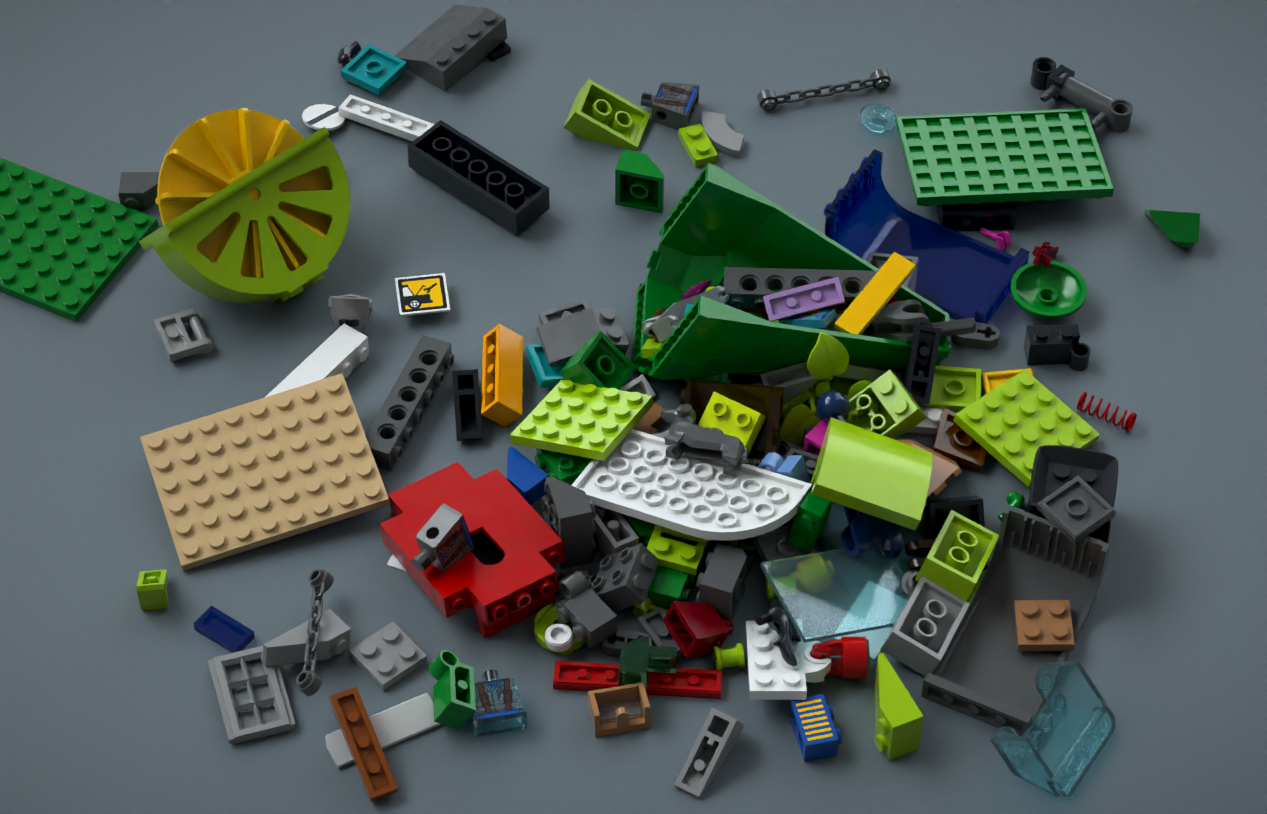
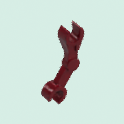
[1032,242,1059,269]

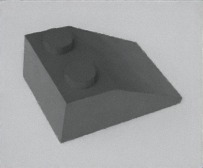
[537,308,629,367]

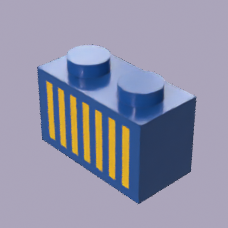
[789,694,842,762]

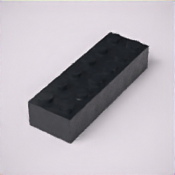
[407,120,550,235]

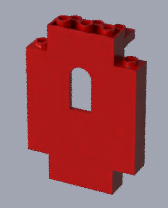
[380,462,565,639]

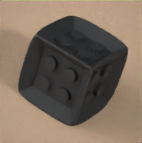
[1026,445,1118,543]

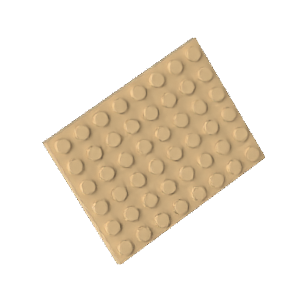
[140,373,390,571]

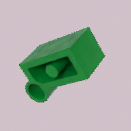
[429,649,476,730]

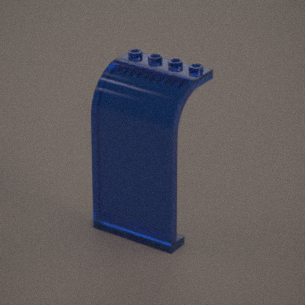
[824,149,1030,324]

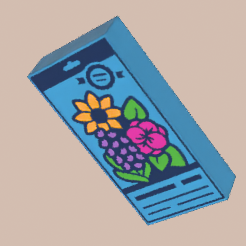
[778,308,837,328]

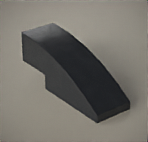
[452,369,483,441]

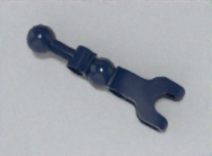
[816,391,903,559]

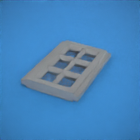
[208,646,296,744]

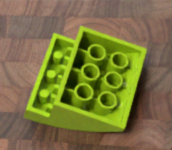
[811,417,933,530]

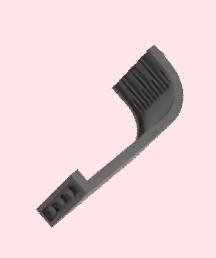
[921,505,1110,739]

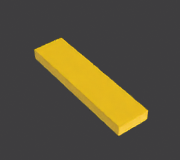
[834,252,916,335]

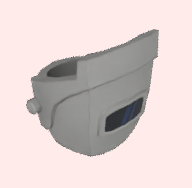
[328,294,373,333]

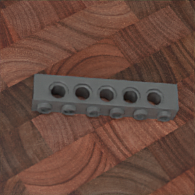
[723,267,878,311]
[366,335,454,471]

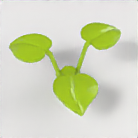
[777,333,872,446]

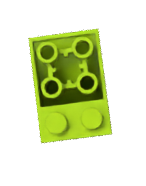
[844,369,927,439]

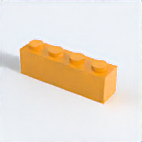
[481,323,524,427]

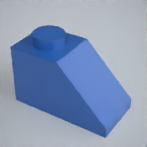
[507,446,549,505]

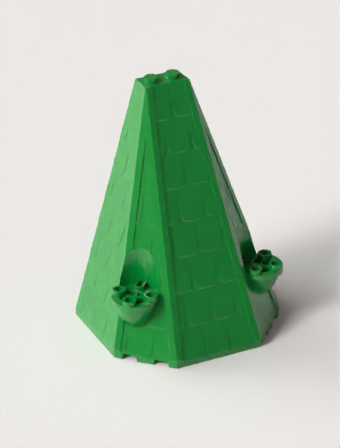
[631,163,951,384]

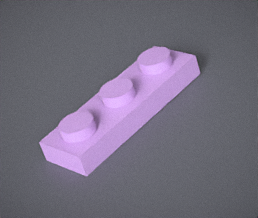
[763,277,845,322]

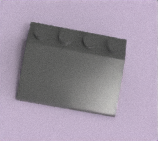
[395,5,507,92]

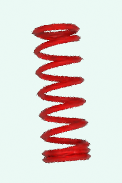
[1077,392,1137,432]

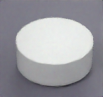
[545,624,573,652]

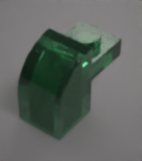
[618,637,677,690]

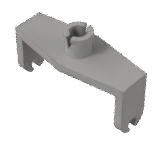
[651,286,729,342]

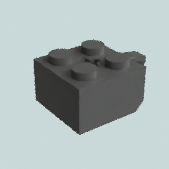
[695,543,747,620]

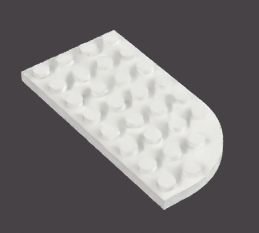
[572,429,812,540]

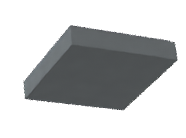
[1037,476,1116,544]

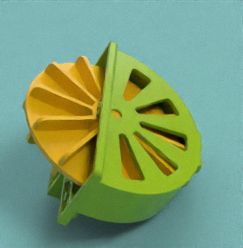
[139,108,350,303]

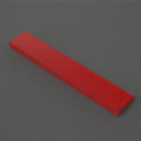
[553,661,722,699]

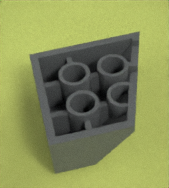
[540,476,596,569]

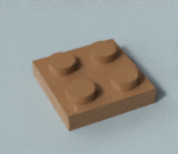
[1013,600,1074,651]

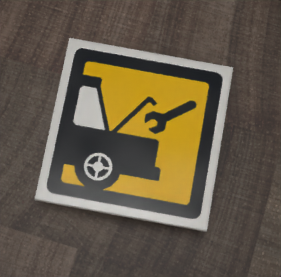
[395,273,450,317]

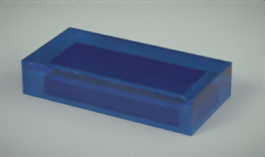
[193,605,255,653]

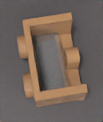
[588,682,651,738]

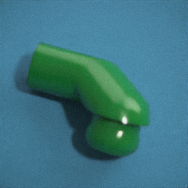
[998,491,1025,521]

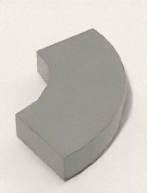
[701,111,744,157]

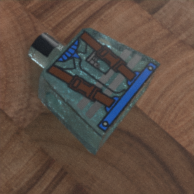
[473,670,527,737]

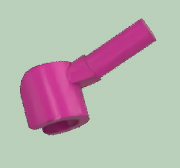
[980,228,1012,250]

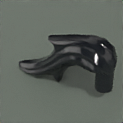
[755,607,801,666]

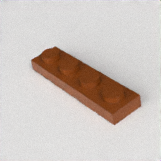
[329,687,398,802]

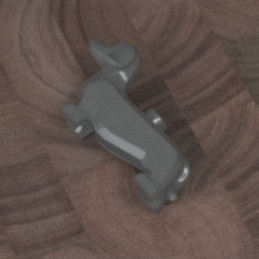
[661,404,748,478]

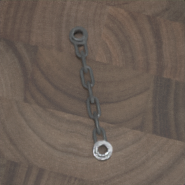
[757,69,891,111]
[296,568,334,696]

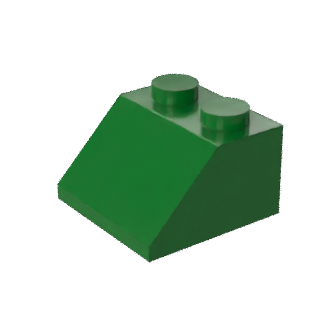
[615,150,664,214]

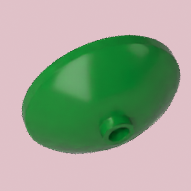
[1010,261,1087,319]

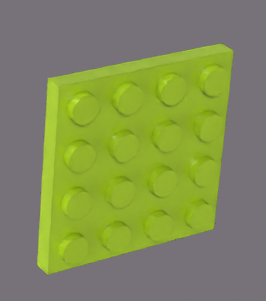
[953,369,1100,488]
[510,380,654,461]

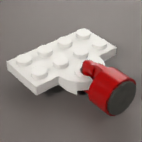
[746,621,870,700]

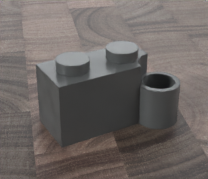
[556,571,617,649]

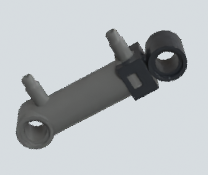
[1030,57,1133,133]

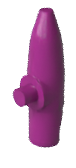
[681,280,712,300]

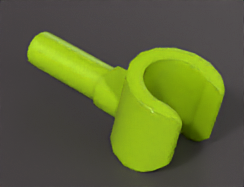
[633,597,668,617]

